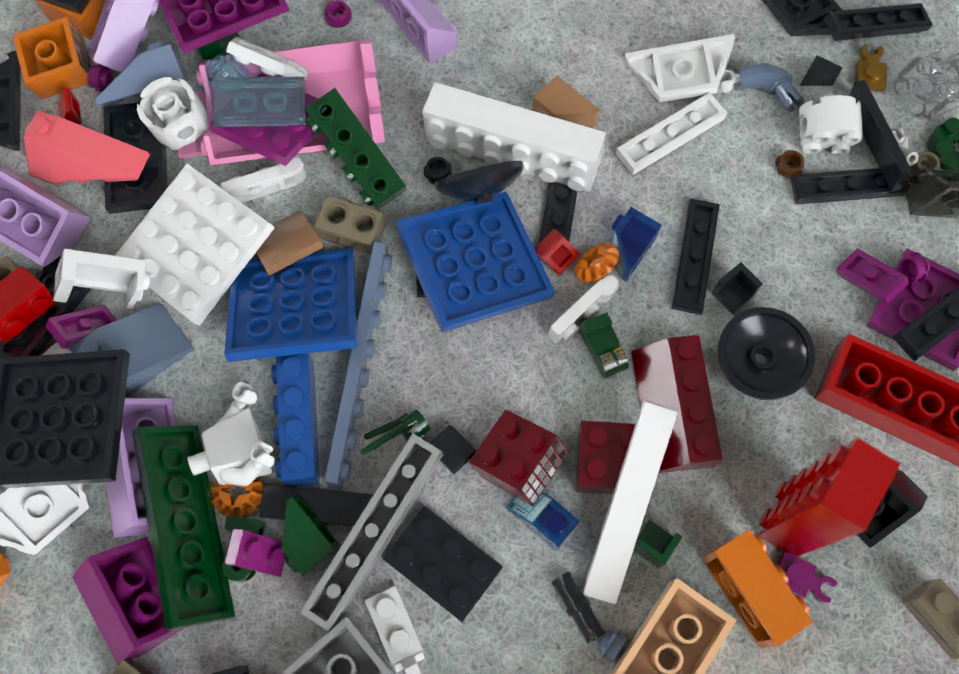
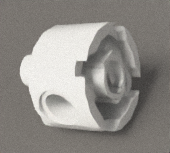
[137,77,209,150]
[799,95,863,154]

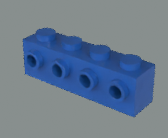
[271,353,320,487]

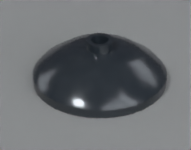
[435,161,524,205]
[717,307,815,400]

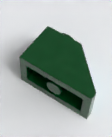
[282,494,340,576]

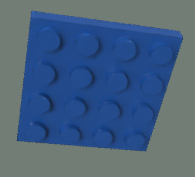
[396,191,556,333]
[224,248,357,362]

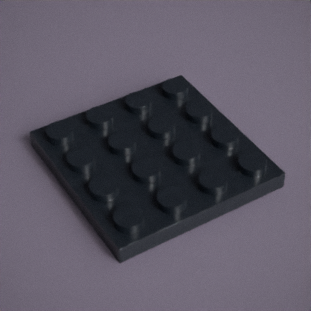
[0,349,130,489]

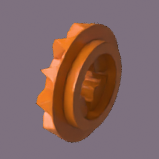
[573,242,619,283]
[210,477,264,518]

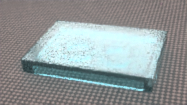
[213,77,306,127]

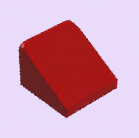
[58,87,82,125]
[534,229,580,275]

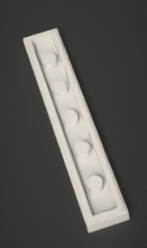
[582,400,678,605]

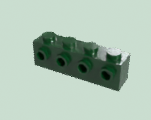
[305,88,407,209]

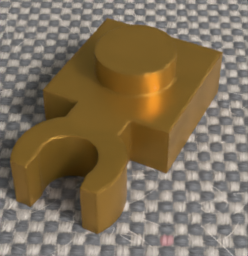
[855,44,887,92]

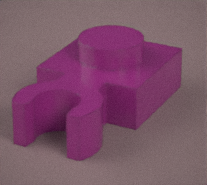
[778,552,837,603]

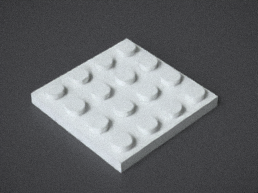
[115,163,275,326]

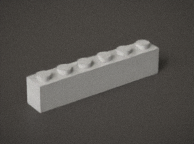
[300,433,443,632]

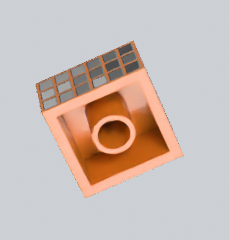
[12,16,91,99]

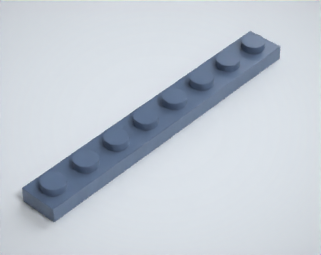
[324,241,392,489]

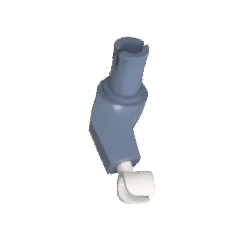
[718,63,804,112]

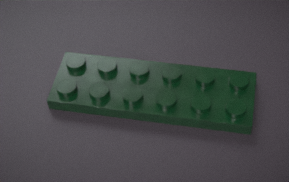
[132,425,235,631]

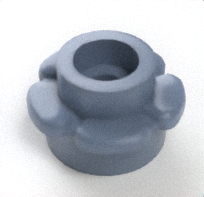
[597,628,627,662]

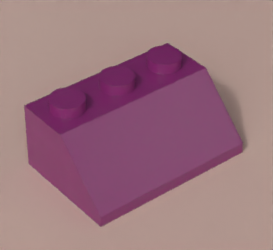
[72,537,184,666]

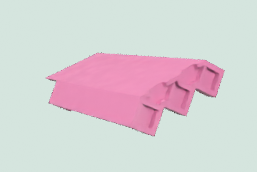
[178,39,385,165]

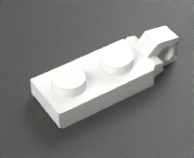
[365,586,425,674]

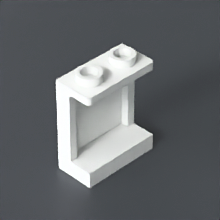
[53,249,150,309]

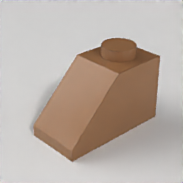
[532,76,600,128]

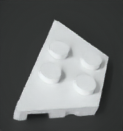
[625,34,735,103]
[0,484,89,555]

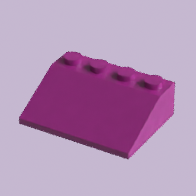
[159,0,290,54]

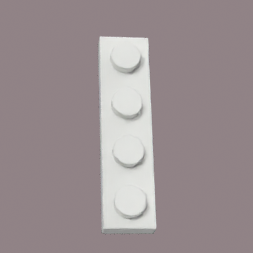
[616,92,727,175]

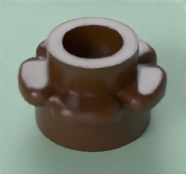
[775,150,805,178]

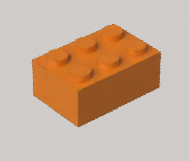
[701,529,813,648]

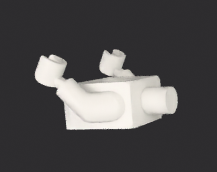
[188,382,274,486]

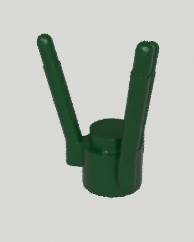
[361,409,430,478]

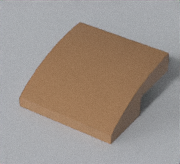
[256,211,323,276]

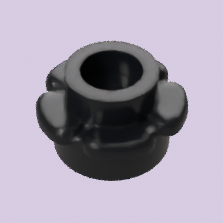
[424,157,452,185]

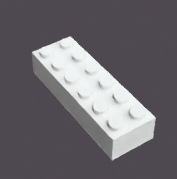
[422,82,606,192]

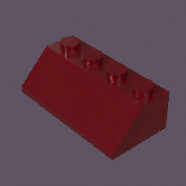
[631,335,723,473]

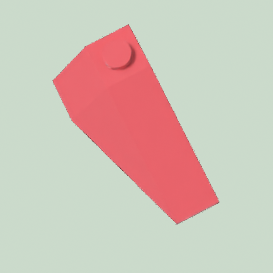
[24,111,150,185]

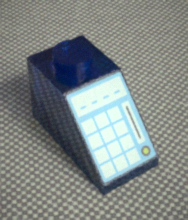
[611,207,662,282]
[506,492,580,551]

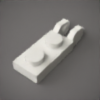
[226,37,309,87]
[221,157,307,203]
[548,275,619,344]

